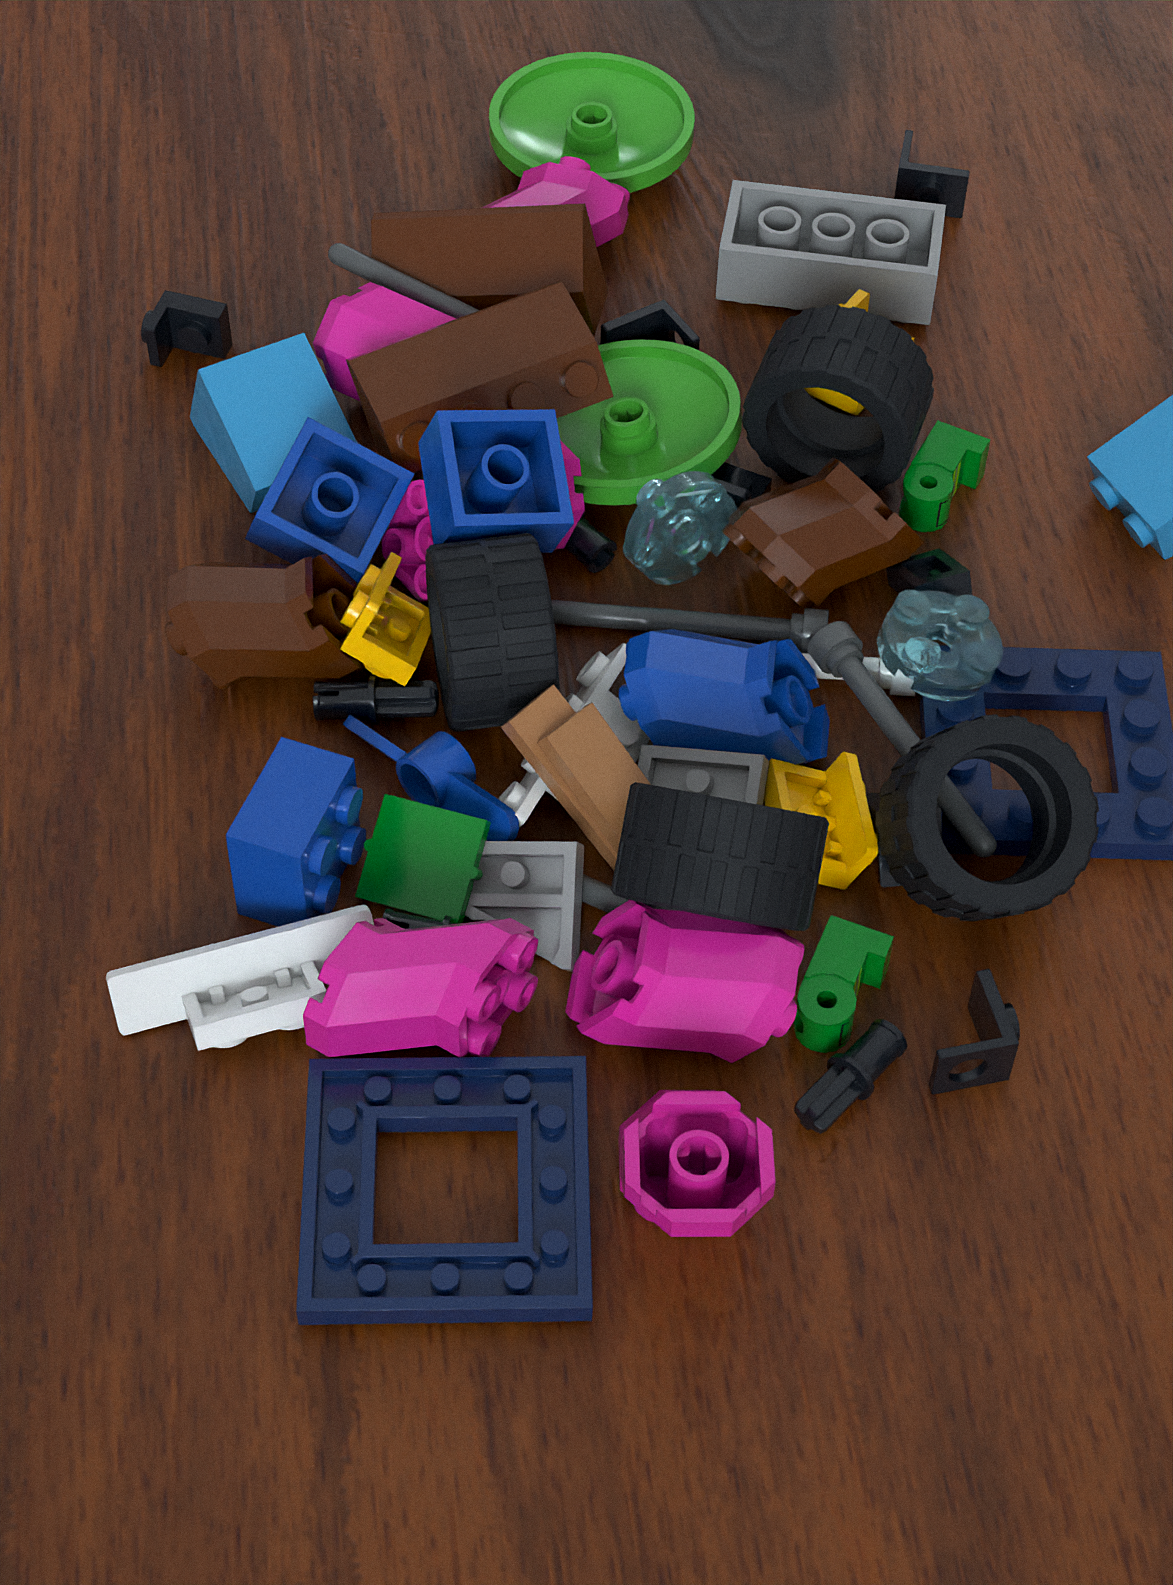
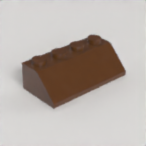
[371,203,608,336]
[346,281,614,473]

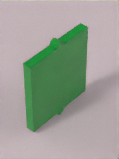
[355,794,491,924]

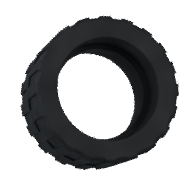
[742,305,934,493]
[425,533,560,732]
[876,714,1099,921]
[611,782,829,931]

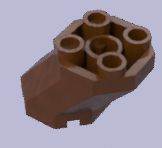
[721,457,924,610]
[165,554,366,690]

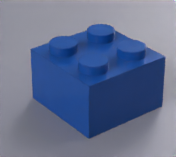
[418,409,574,553]
[245,417,414,584]
[225,737,366,927]

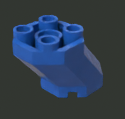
[619,629,830,765]

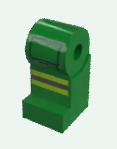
[899,420,991,532]
[793,915,894,1053]

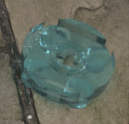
[623,471,737,585]
[877,590,1003,701]

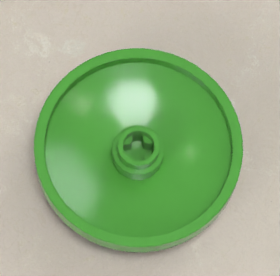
[489,52,695,193]
[557,339,742,505]

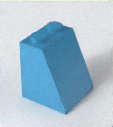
[190,333,357,513]
[1087,395,1173,560]

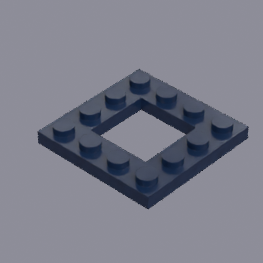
[917,644,1173,861]
[296,1056,593,1325]

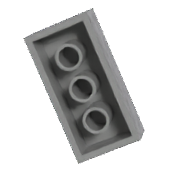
[715,180,946,325]

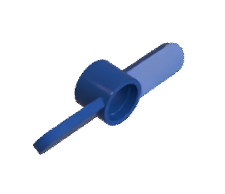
[342,714,519,841]

